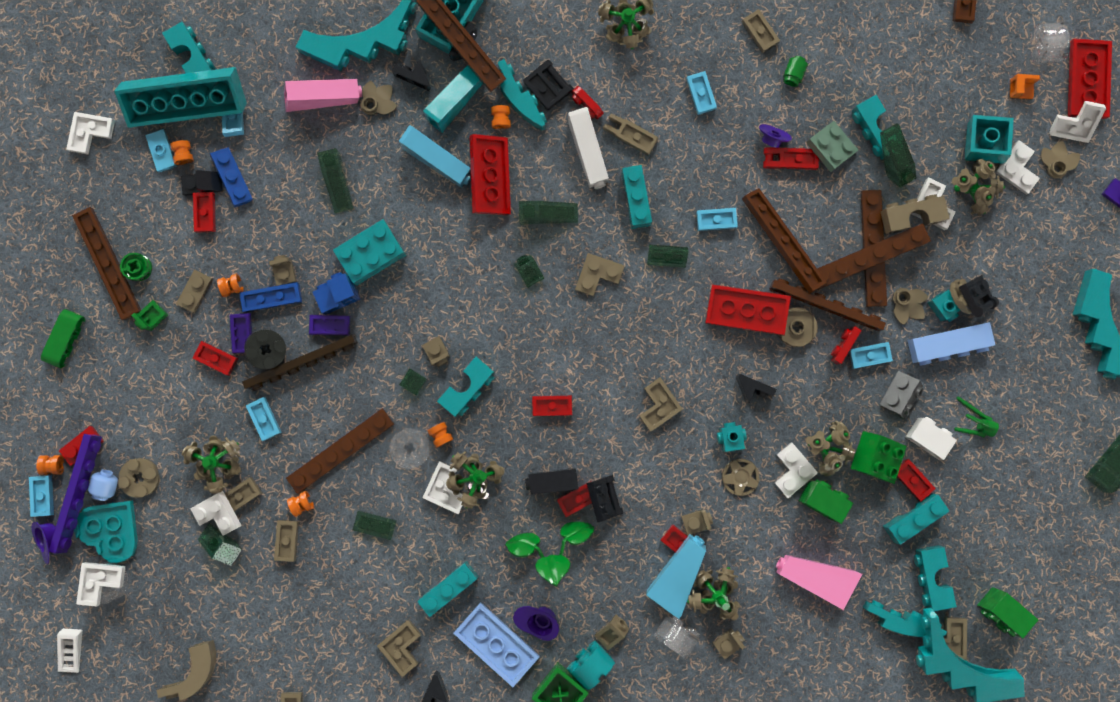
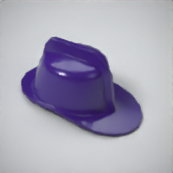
[31,522,56,564]
[513,606,559,641]

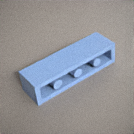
[907,322,995,366]

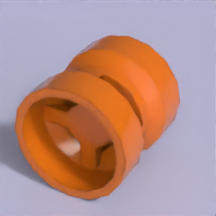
[491,105,511,129]
[170,140,194,165]
[217,274,244,298]
[427,422,453,448]
[36,455,64,475]
[287,491,314,517]

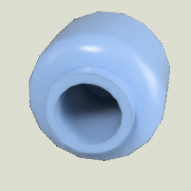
[88,470,118,501]

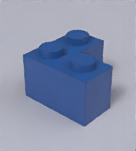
[313,272,361,315]

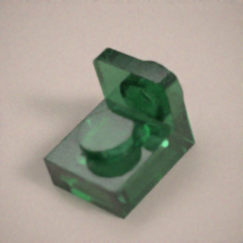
[514,255,544,288]

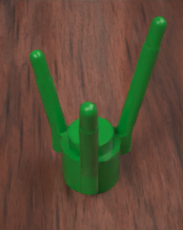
[954,397,999,438]

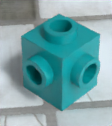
[717,422,747,452]

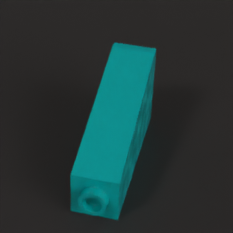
[423,65,483,133]

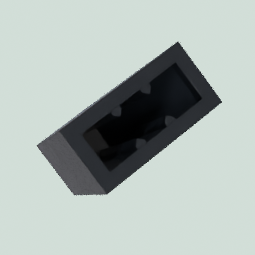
[525,468,579,494]

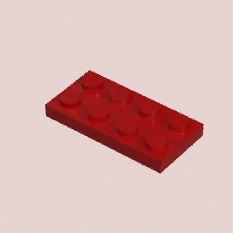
[1068,39,1112,119]
[469,134,511,215]
[706,284,791,336]

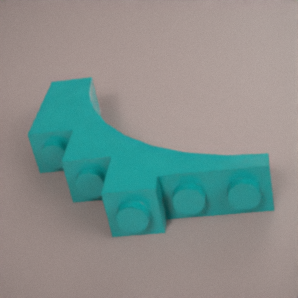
[296,0,417,71]
[1072,268,1120,380]
[916,608,1025,702]

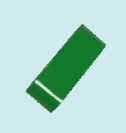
[41,309,86,369]

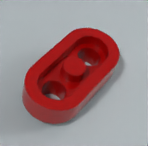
[571,86,604,120]

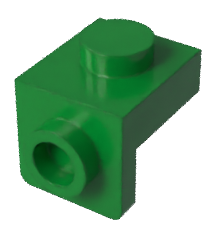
[131,300,168,331]

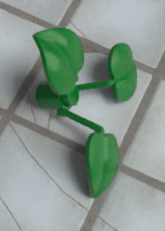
[505,521,594,587]

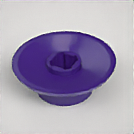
[759,124,792,148]

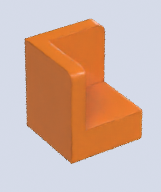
[1010,74,1040,99]

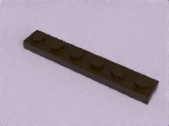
[242,335,358,391]

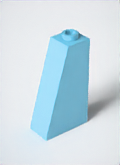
[399,125,471,188]
[646,534,706,619]

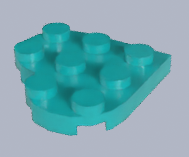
[74,500,138,563]

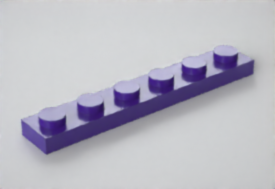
[49,434,102,554]

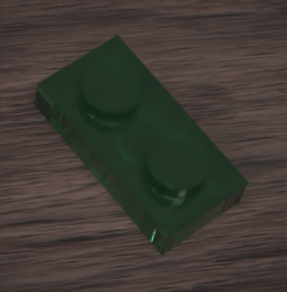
[647,244,688,268]
[353,511,397,540]

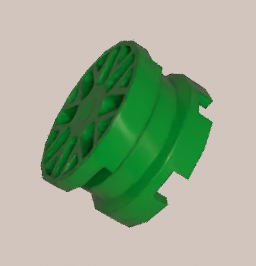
[120,252,152,281]

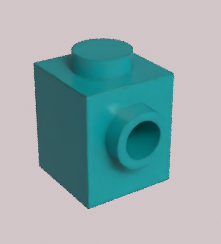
[927,289,960,322]

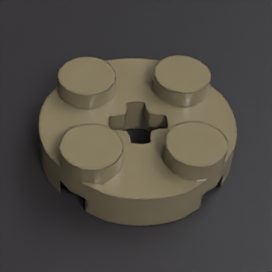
[779,307,818,347]
[118,458,160,498]

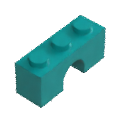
[162,22,216,73]
[852,95,906,160]
[621,165,652,229]
[437,357,495,417]
[883,493,950,545]
[914,545,957,611]
[417,561,479,617]

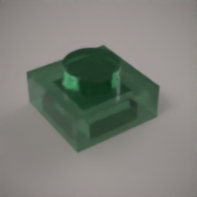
[399,368,427,395]

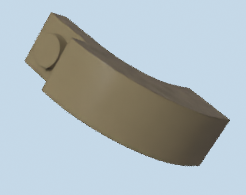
[156,640,216,701]

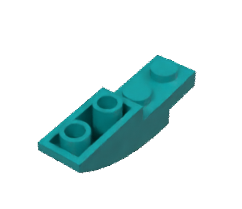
[497,59,547,131]
[863,600,947,637]

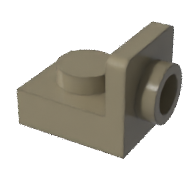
[269,255,297,286]
[422,336,450,367]
[681,509,713,536]
[594,614,629,650]
[712,628,746,660]

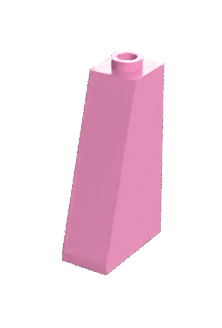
[284,79,362,112]
[776,555,862,610]

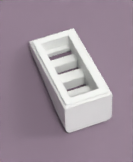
[57,628,83,673]

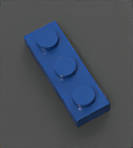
[210,147,253,208]
[239,282,302,313]

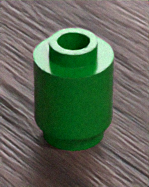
[783,56,808,87]

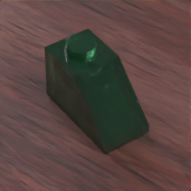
[198,523,242,566]

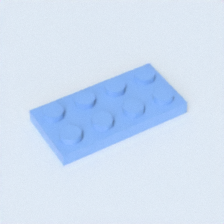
[453,602,540,687]

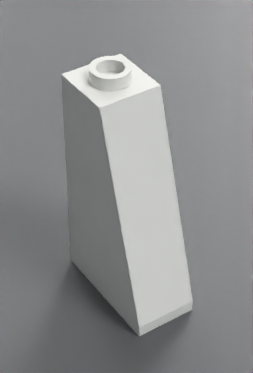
[568,107,609,189]

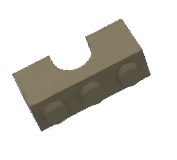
[881,194,950,234]

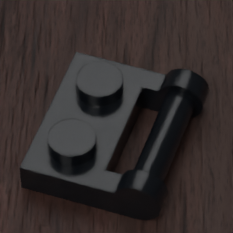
[523,60,574,111]
[959,275,999,317]
[586,475,623,522]

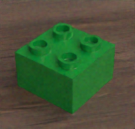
[851,431,907,484]
[798,479,853,524]
[977,587,1038,639]
[532,662,589,702]

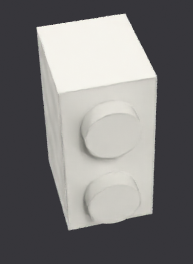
[905,417,957,460]

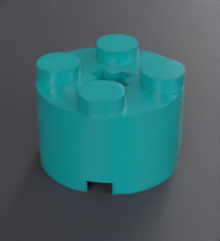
[567,640,615,690]

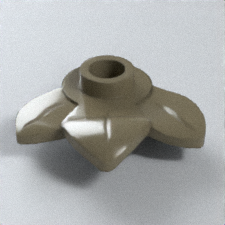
[360,81,397,115]
[1041,141,1080,179]
[892,288,928,325]

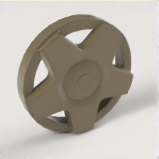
[950,279,972,314]
[722,459,759,496]

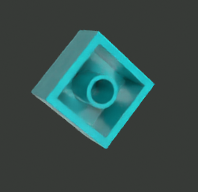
[965,115,1014,164]

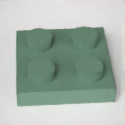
[806,121,858,172]

